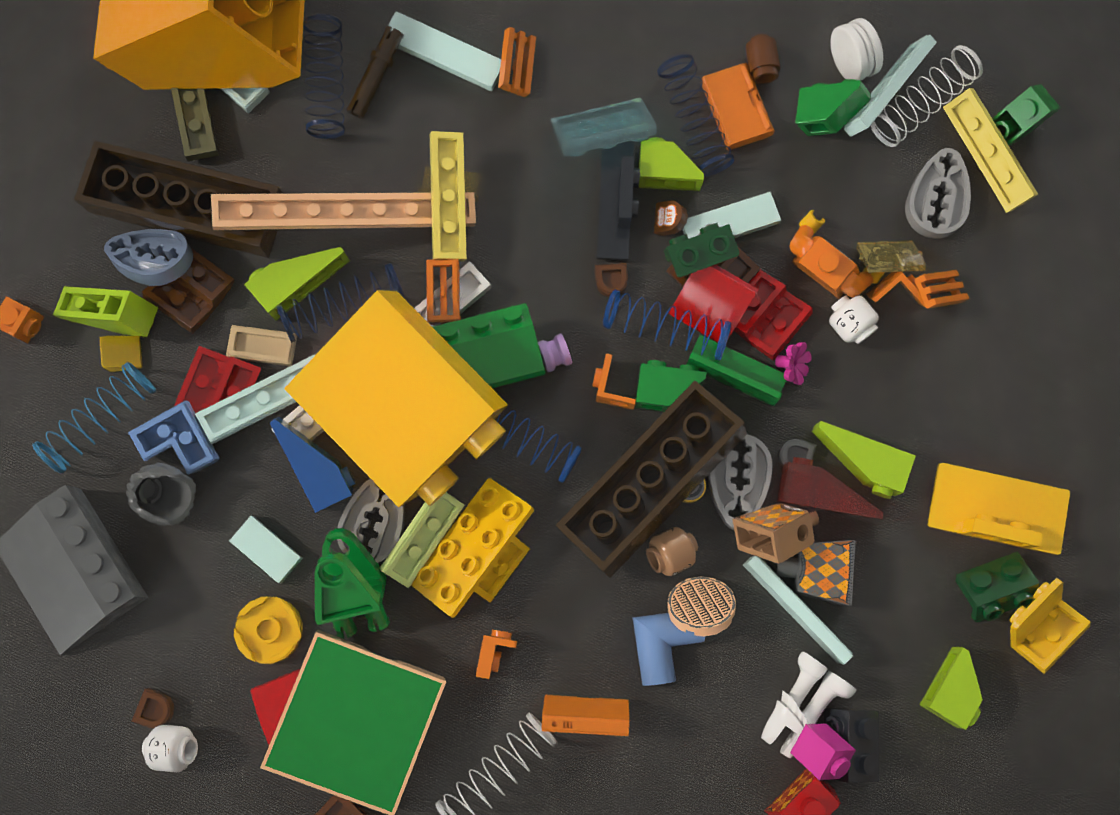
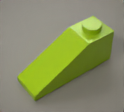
[244,247,350,321]
[53,286,158,337]
[812,421,916,499]

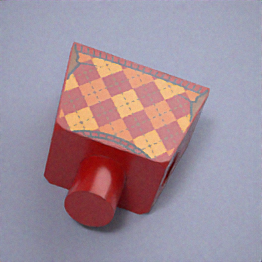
[764,768,841,815]

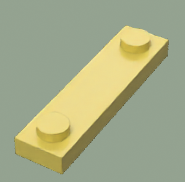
[943,88,1038,213]
[430,131,467,261]

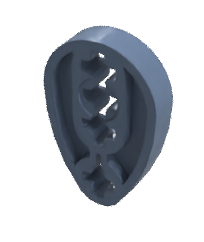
[104,229,193,286]

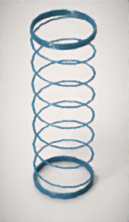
[33,362,156,473]

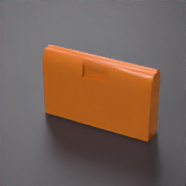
[700,63,775,151]
[542,695,629,736]

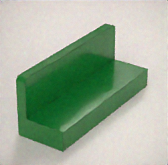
[686,335,786,406]

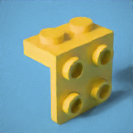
[1010,578,1091,674]

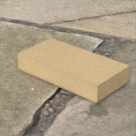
[226,325,297,366]

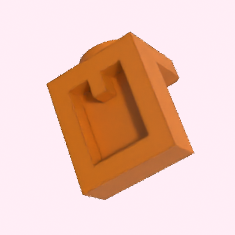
[0,296,44,344]
[476,629,518,679]

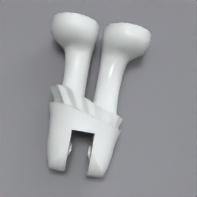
[761,651,856,758]

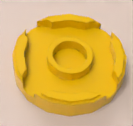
[234,597,303,664]

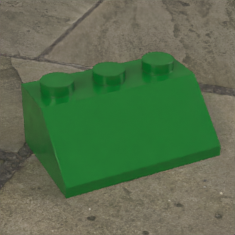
[433,303,545,388]

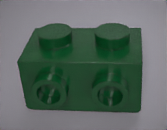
[663,223,740,278]
[956,551,1040,623]

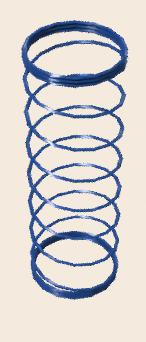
[603,289,731,361]
[497,410,582,483]

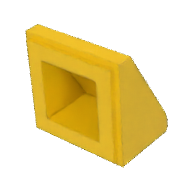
[100,336,143,372]

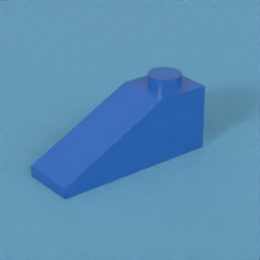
[270,417,356,513]

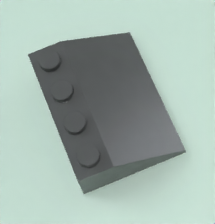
[0,485,149,655]

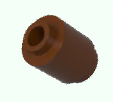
[745,34,781,84]

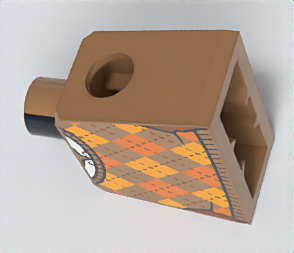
[732,503,819,564]

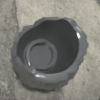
[126,462,196,526]

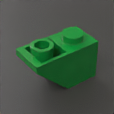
[796,79,871,136]
[992,84,1061,146]
[634,360,707,412]

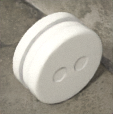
[831,18,883,80]

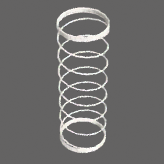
[870,45,983,147]
[435,712,558,815]

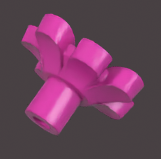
[775,342,812,385]

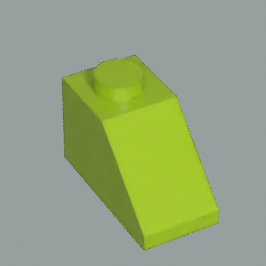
[639,137,704,191]
[920,647,983,730]

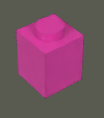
[790,724,856,780]

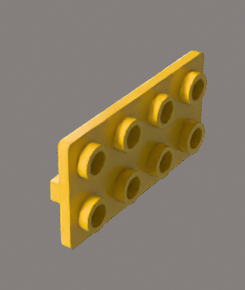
[927,463,1070,555]
[411,478,534,618]

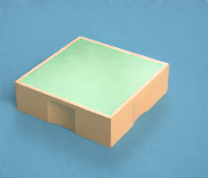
[260,630,446,815]

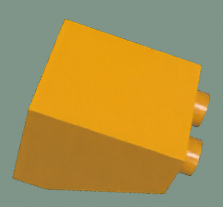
[93,0,305,90]

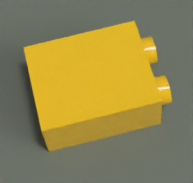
[284,290,508,507]

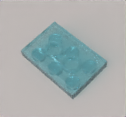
[551,98,657,156]

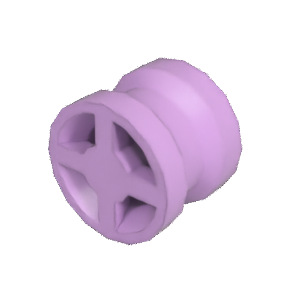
[538,334,572,372]

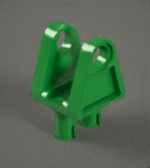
[315,528,390,639]

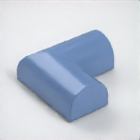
[128,401,220,475]
[633,613,705,686]

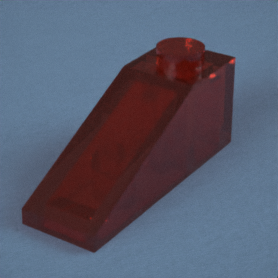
[777,457,883,519]

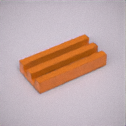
[498,27,536,97]
[426,259,461,325]
[915,270,970,309]

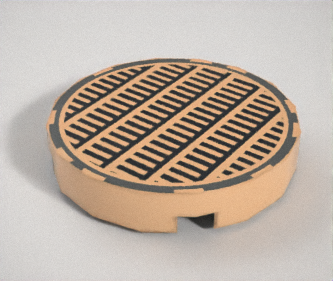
[668,576,736,637]

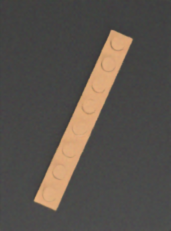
[211,192,476,230]

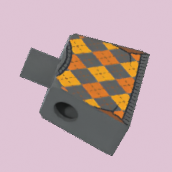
[774,540,855,606]

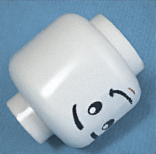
[829,295,879,344]
[142,725,198,773]

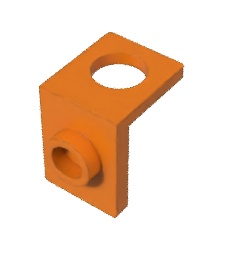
[866,269,926,308]
[592,354,636,410]

